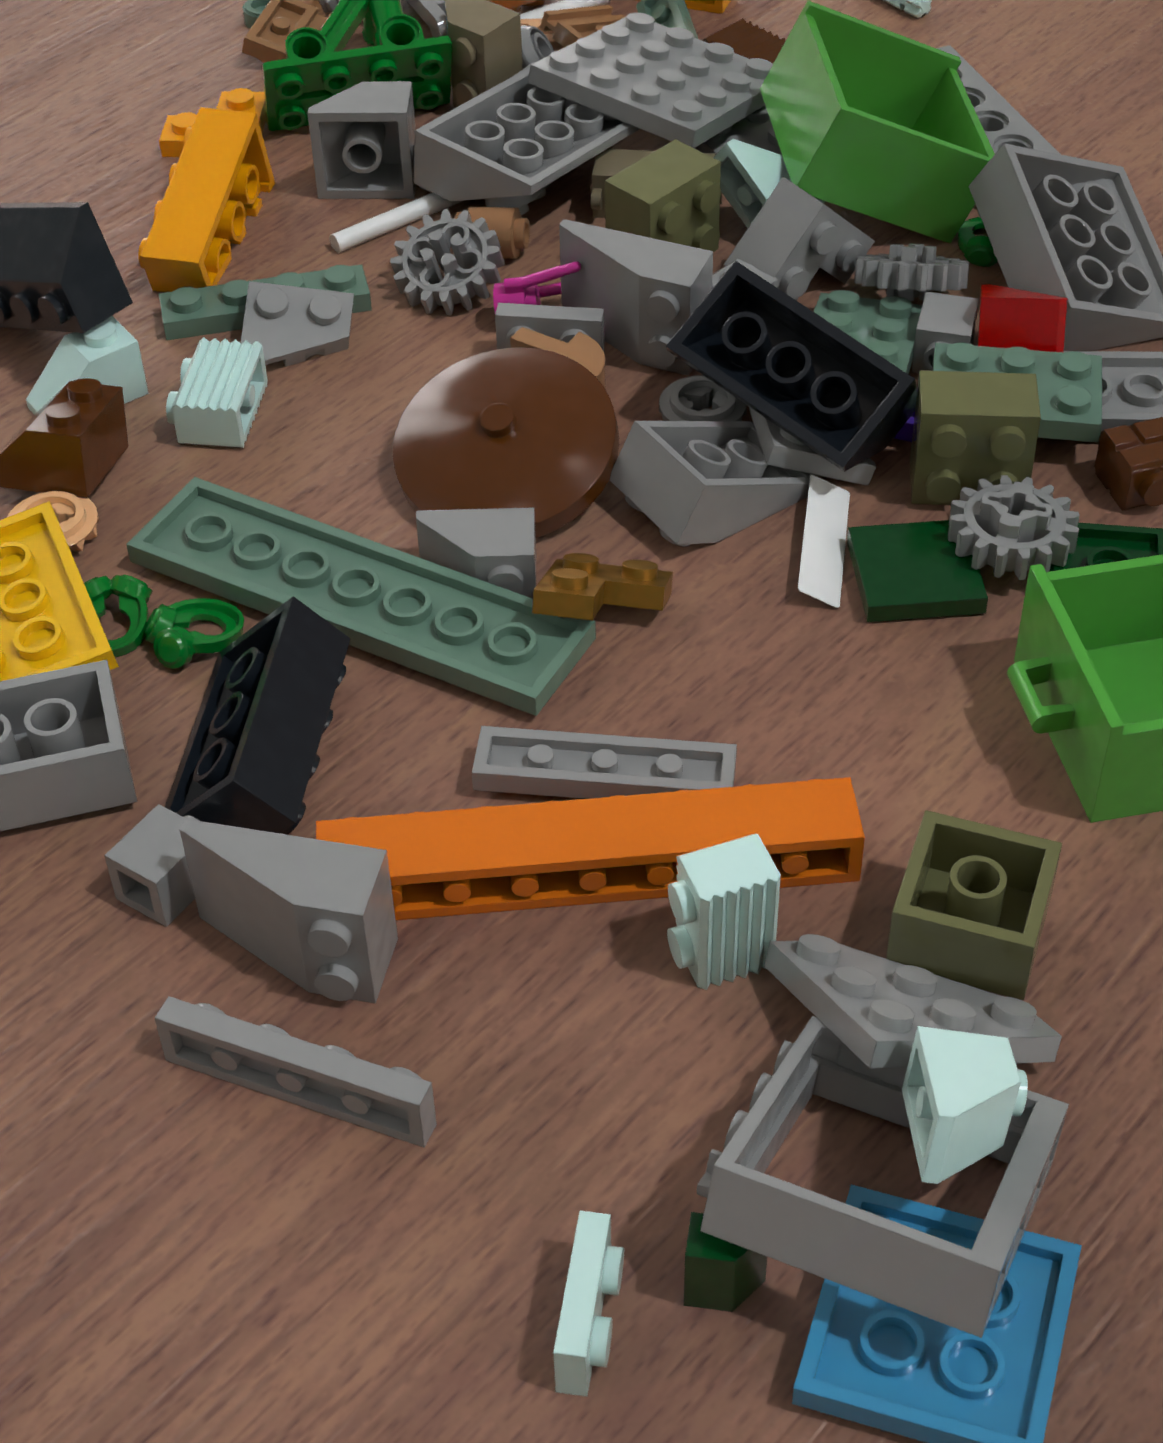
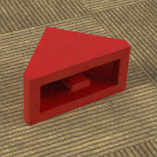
[978,284,1068,353]

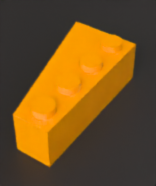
[138,107,275,292]

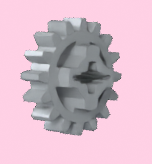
[948,475,1079,580]

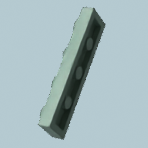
[159,264,372,341]

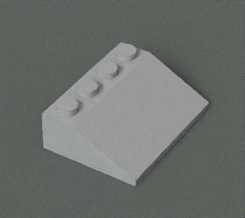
[414,67,640,201]
[969,143,1163,351]

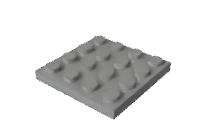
[528,12,773,148]

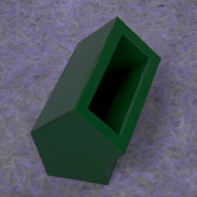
[684,1212,767,1312]

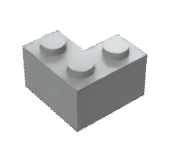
[724,177,875,301]

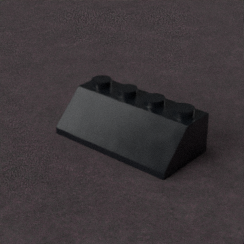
[0,202,133,333]
[666,261,917,472]
[165,596,350,835]

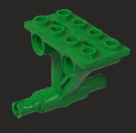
[262,0,452,131]

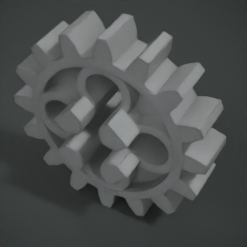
[390,209,504,316]
[854,243,969,301]

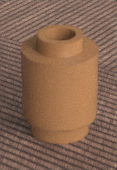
[455,207,530,259]

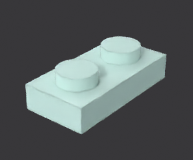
[553,1210,624,1396]

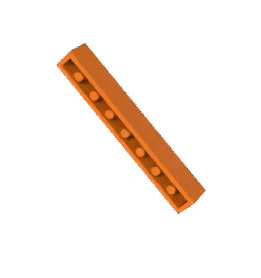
[316,777,865,920]

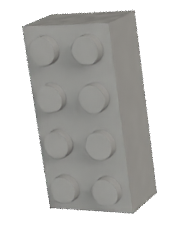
[0,660,137,831]

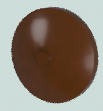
[393,347,619,538]

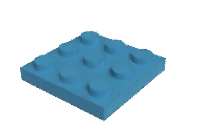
[792,1184,1082,1443]

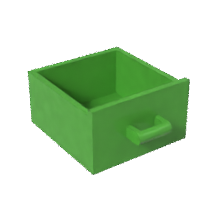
[760,0,995,243]
[1007,554,1163,823]

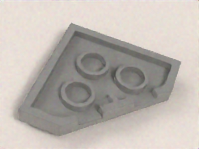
[764,934,1062,1069]

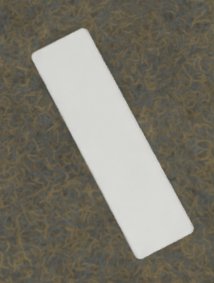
[798,475,850,608]

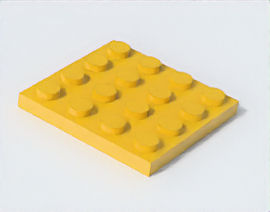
[0,501,119,681]

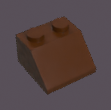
[0,378,129,498]

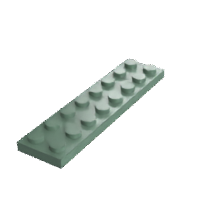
[126,477,596,716]

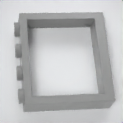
[697,1016,1069,1338]

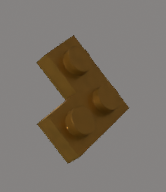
[532,553,673,620]

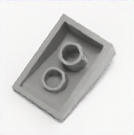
[559,219,713,376]
[609,421,812,547]
[179,819,398,1003]

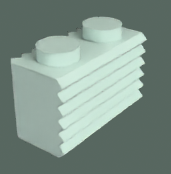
[166,337,268,448]
[667,833,781,990]

